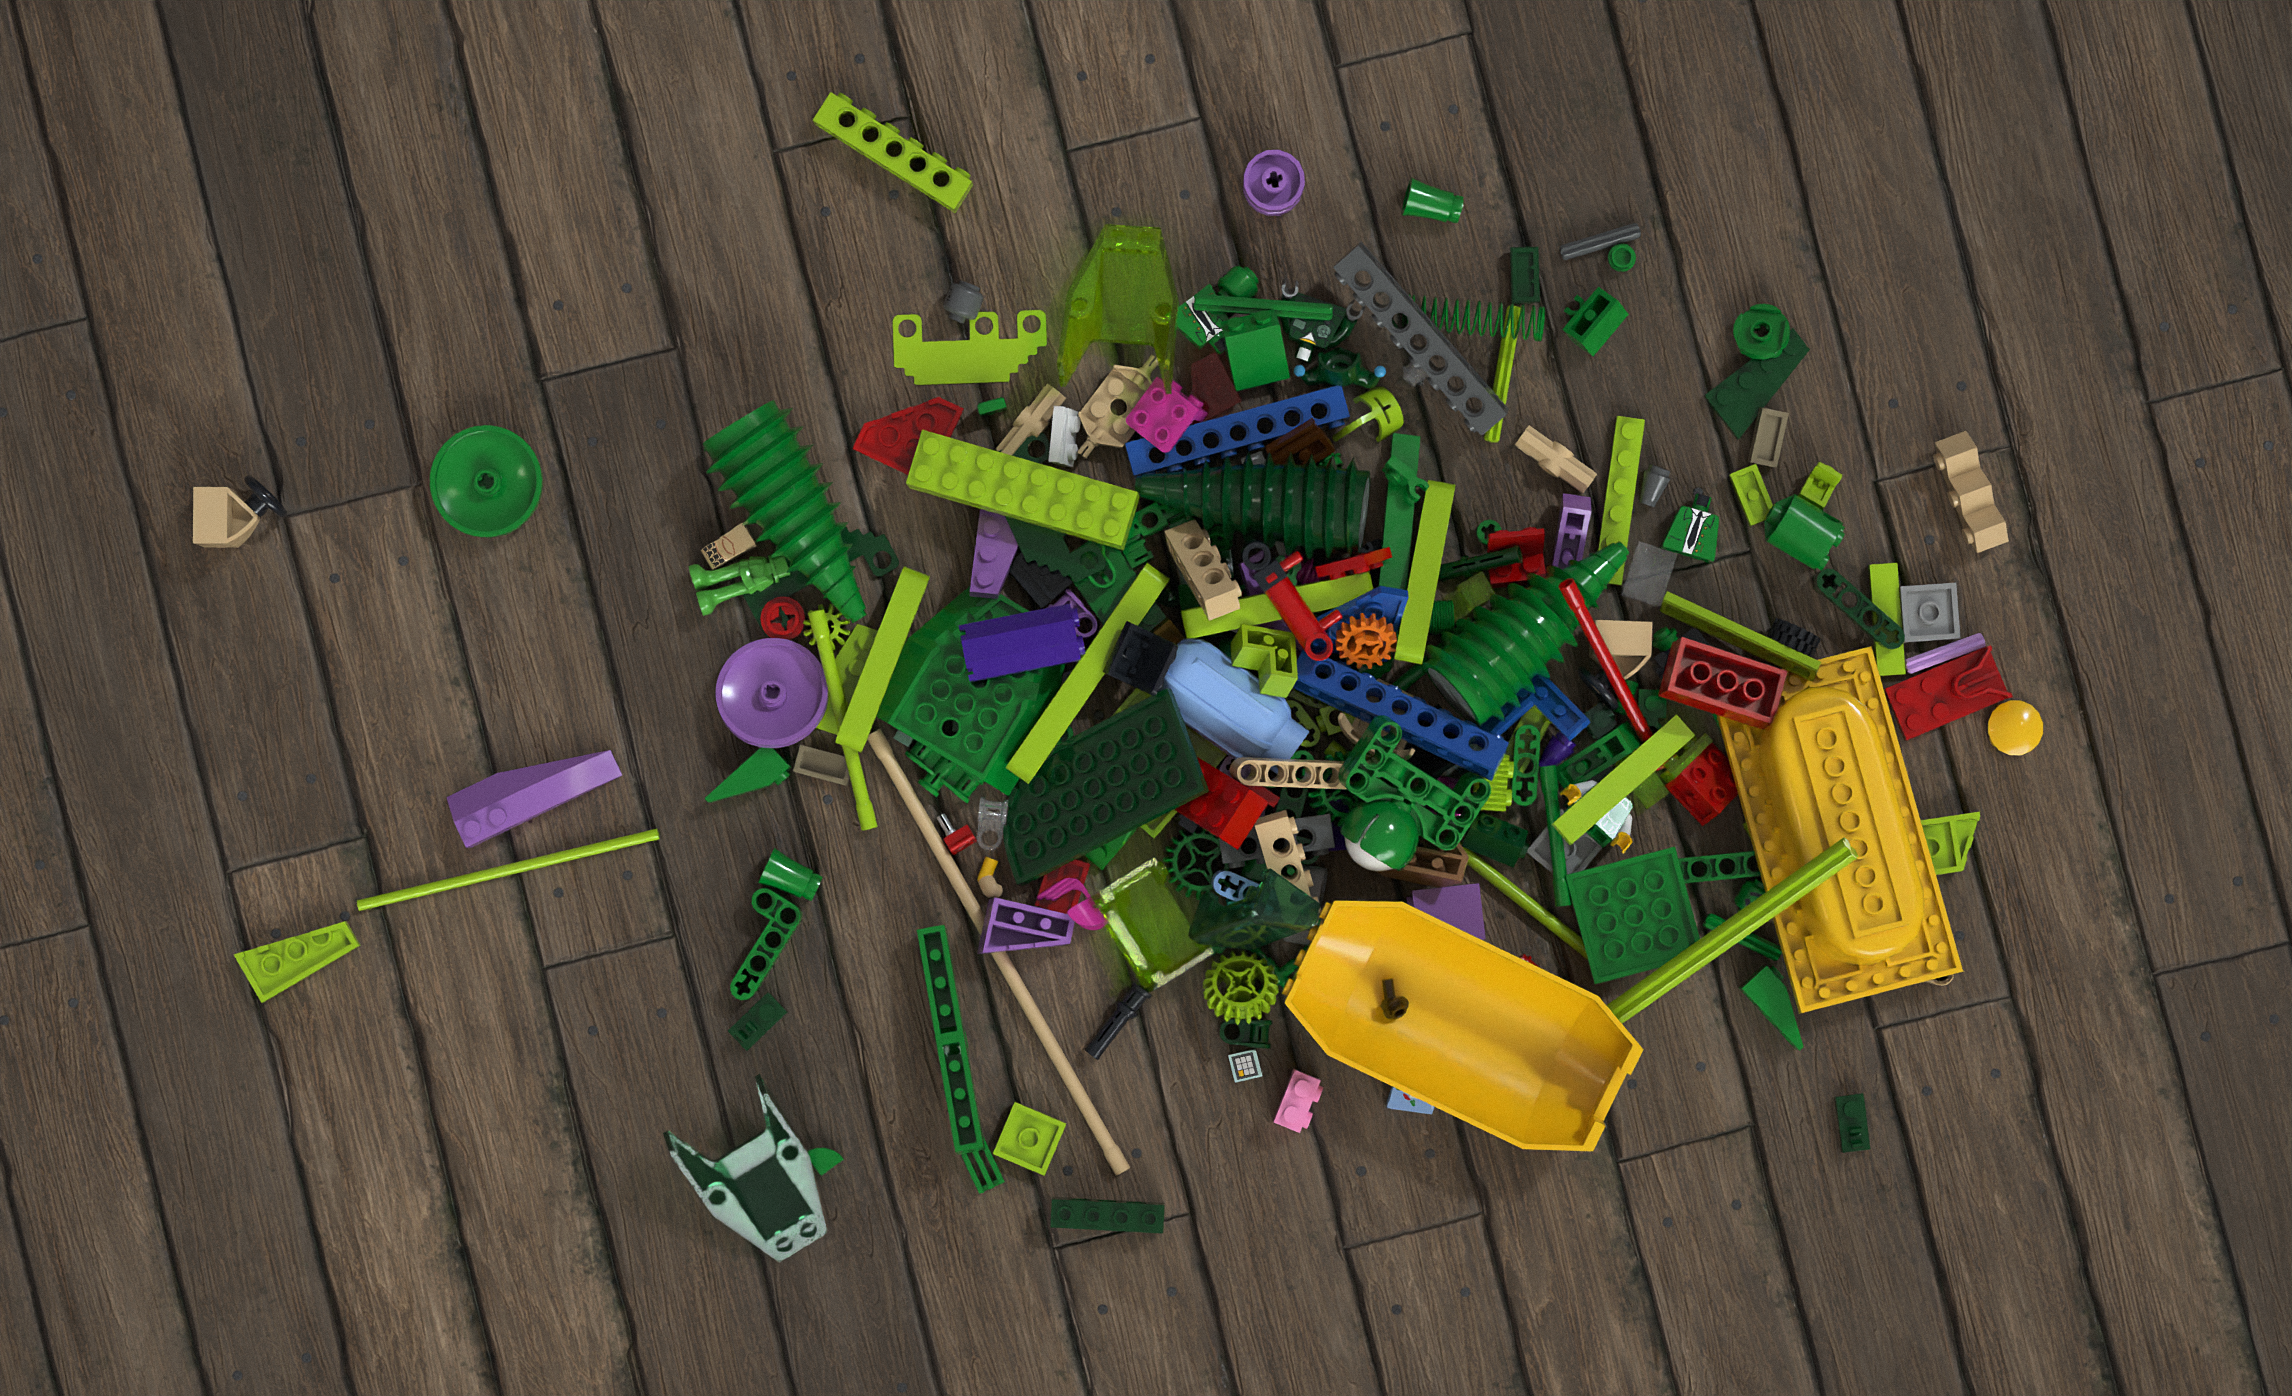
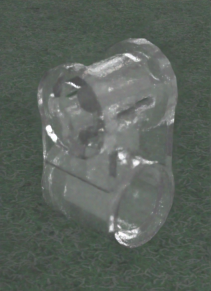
[977,797,1009,852]

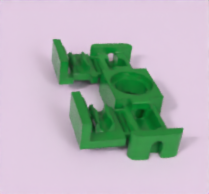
[1116,502,1194,571]

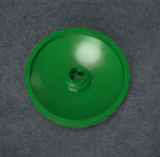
[430,425,543,538]

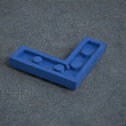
[1479,674,1591,741]

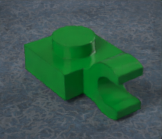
[1382,454,1429,502]

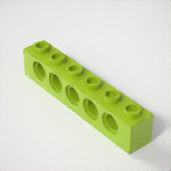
[813,92,973,213]

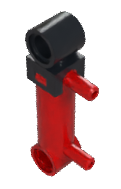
[1241,540,1343,661]

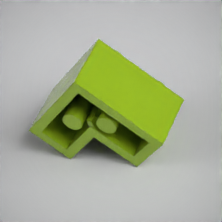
[1231,624,1298,698]

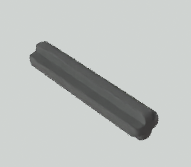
[1559,223,1641,260]

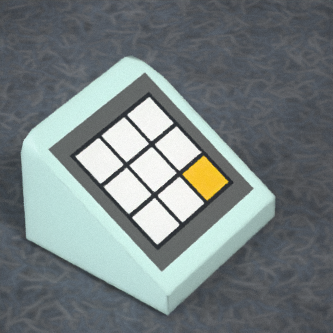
[1228,1048,1262,1083]

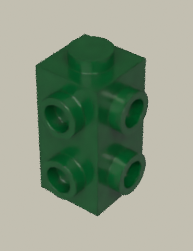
[1462,811,1529,868]

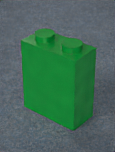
[1220,309,1290,391]

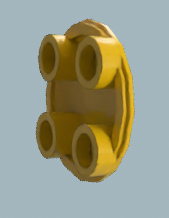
[1988,700,2043,755]

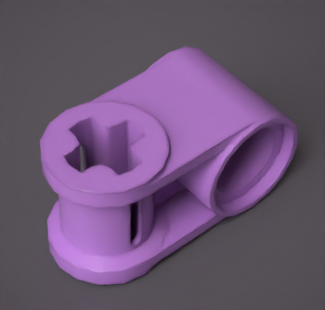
[1047,588,1098,640]

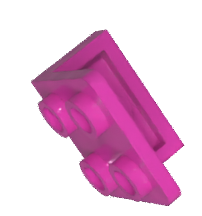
[1126,377,1208,453]

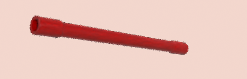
[1558,578,1669,771]

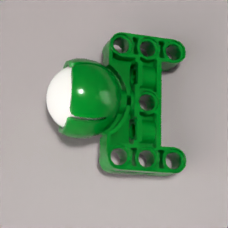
[1338,715,1491,871]

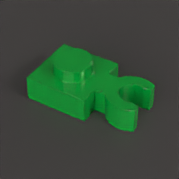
[1637,689,1667,732]

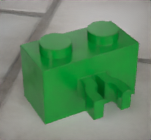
[1562,287,1629,357]

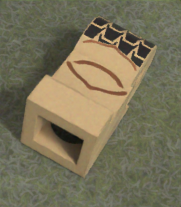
[701,522,758,570]

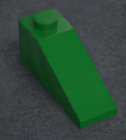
[1556,721,1642,789]
[704,747,792,803]
[1738,965,1804,1051]

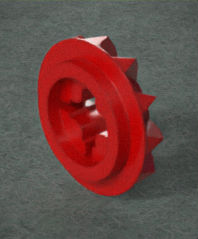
[761,596,805,640]

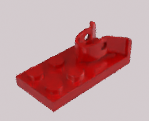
[1884,645,2013,741]

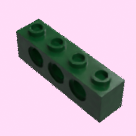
[1050,1197,1165,1234]

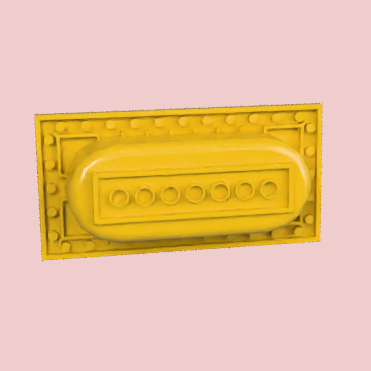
[1717,646,1963,1014]

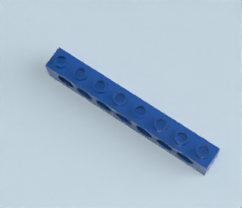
[1125,386,1350,478]
[1293,649,1509,781]

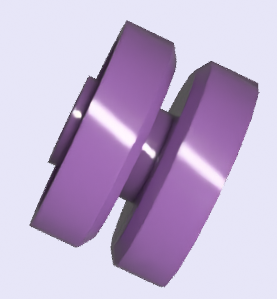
[1243,150,1305,216]

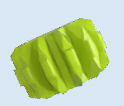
[803,604,851,651]

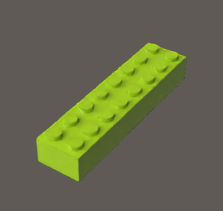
[906,430,1140,550]

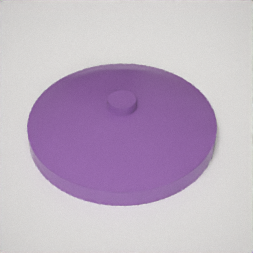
[716,638,829,748]

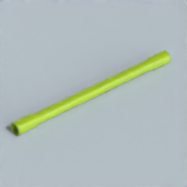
[808,609,878,830]

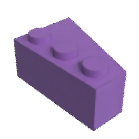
[977,897,1075,954]

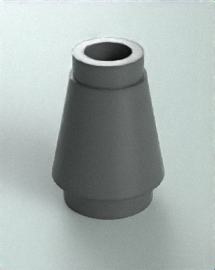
[1639,464,1671,507]

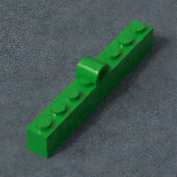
[917,925,985,1155]

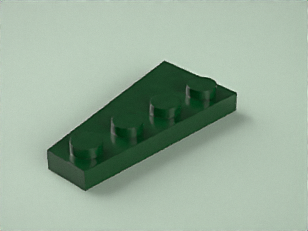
[1703,328,1810,440]

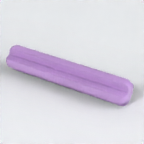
[1905,633,1986,673]

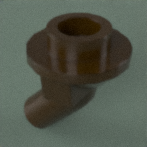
[1381,979,1409,1019]

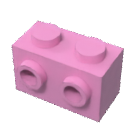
[1273,1068,1323,1133]

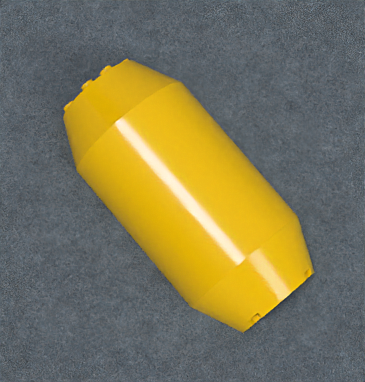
[1282,900,1644,1151]

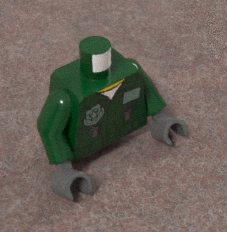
[1280,278,1366,363]

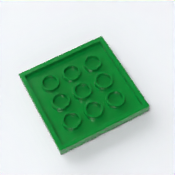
[1565,846,1700,984]

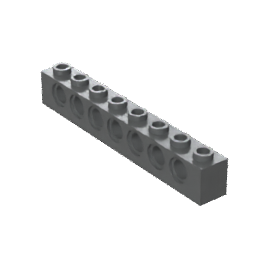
[1333,241,1509,436]

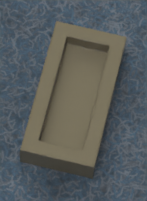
[1747,407,1789,468]
[793,745,850,786]

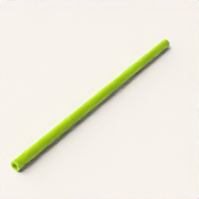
[357,828,660,911]

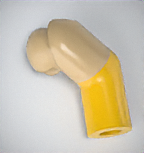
[977,857,1003,898]

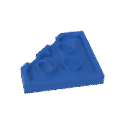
[1310,586,1408,662]

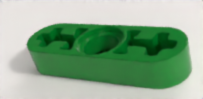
[1510,725,1541,806]

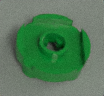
[1733,304,1790,360]

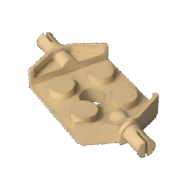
[1077,354,1161,459]

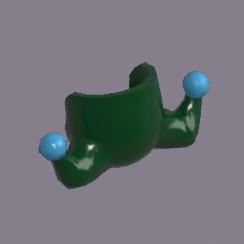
[1294,347,1386,389]

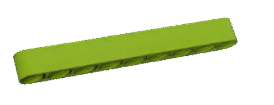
[1005,563,1170,784]

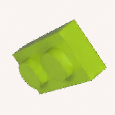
[1729,464,1773,526]

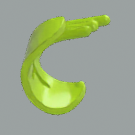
[1332,387,1404,442]

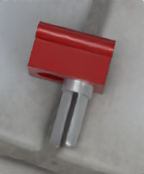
[937,814,977,855]

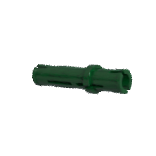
[1439,545,1523,582]

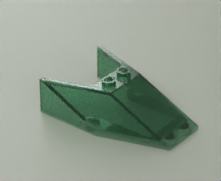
[663,1074,827,1262]

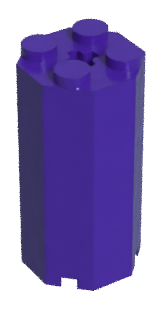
[958,604,1085,682]

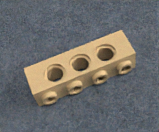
[1164,519,1242,621]
[1254,810,1321,932]

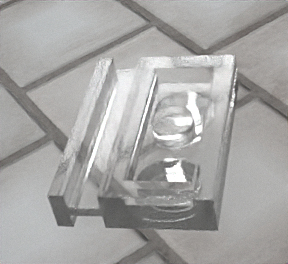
[1621,541,1677,607]

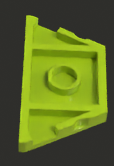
[1921,812,1980,875]

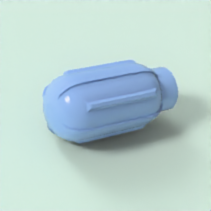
[1157,638,1309,774]

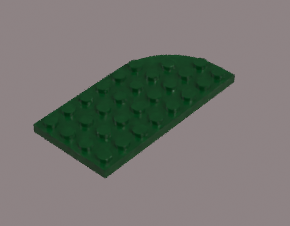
[1003,688,1209,886]

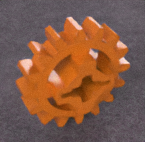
[1335,613,1397,669]

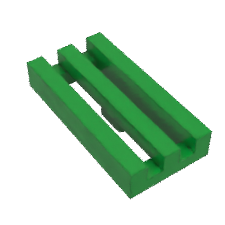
[961,1135,1005,1194]

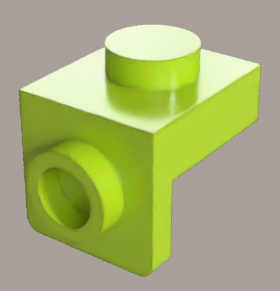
[1798,462,1842,510]

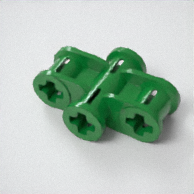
[904,741,984,804]

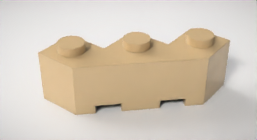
[1933,431,2009,553]

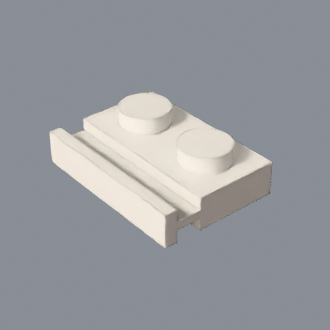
[1049,406,1081,467]

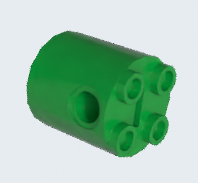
[1764,494,1845,571]

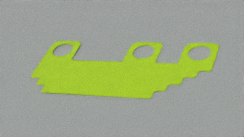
[893,310,1047,385]

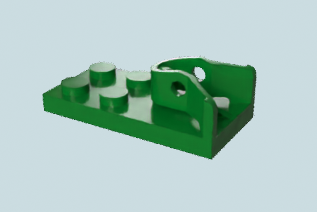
[1068,541,1166,632]

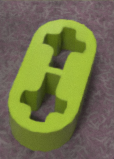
[1287,700,1320,748]

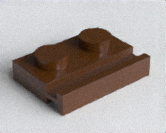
[1265,418,1335,465]

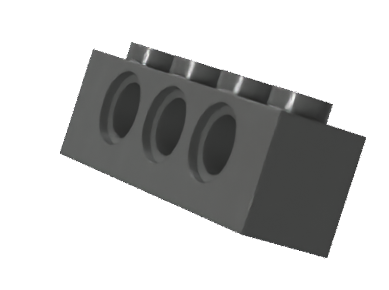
[1219,814,1335,868]

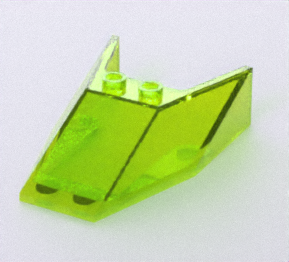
[1057,224,1179,394]

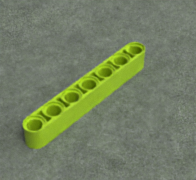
[1394,480,1456,664]
[835,566,930,753]
[1181,571,1373,639]

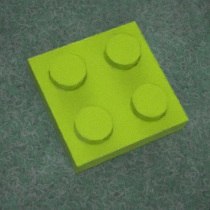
[993,1102,1067,1176]

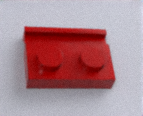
[1035,859,1091,914]

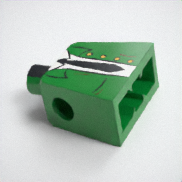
[1167,284,1229,355]
[1660,493,1719,563]

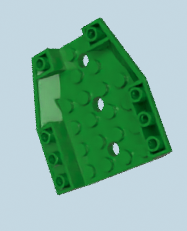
[876,586,1065,796]

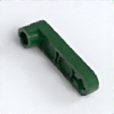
[1812,569,1905,650]

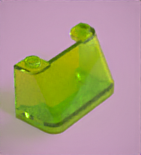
[1091,857,1214,992]

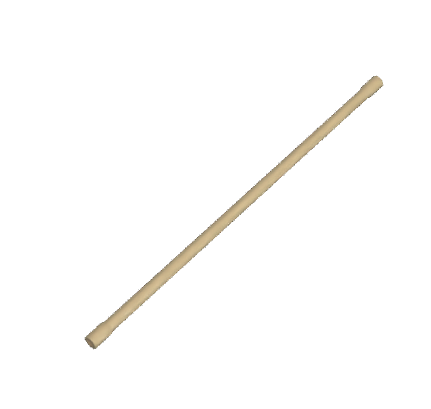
[867,729,1130,1176]

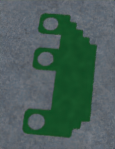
[998,433,1106,582]
[743,527,899,637]

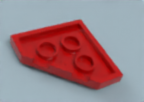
[852,397,964,475]

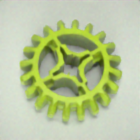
[1203,950,1279,1025]

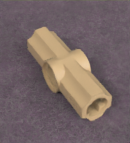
[996,383,1066,455]
[1515,425,1597,494]

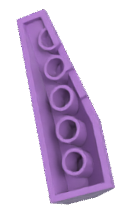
[446,750,622,848]

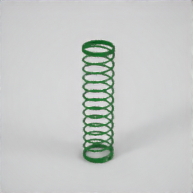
[1402,294,1545,342]

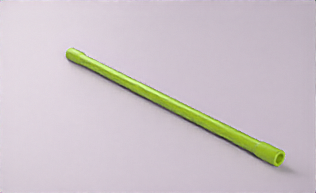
[1324,740,1588,960]

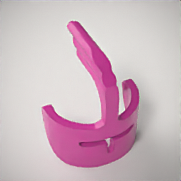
[1037,878,1108,930]

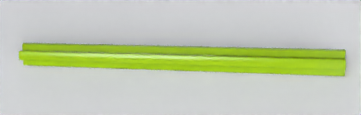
[1606,838,1858,1024]

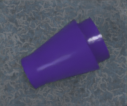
[1539,731,1577,767]

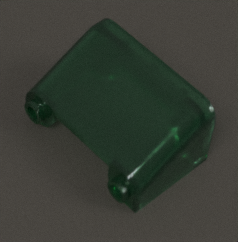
[1188,868,1321,950]

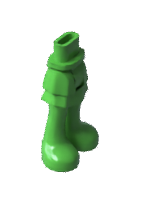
[688,554,791,616]

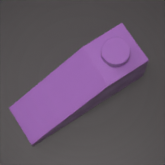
[1551,493,1591,569]

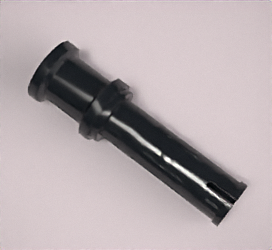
[1084,980,1152,1060]

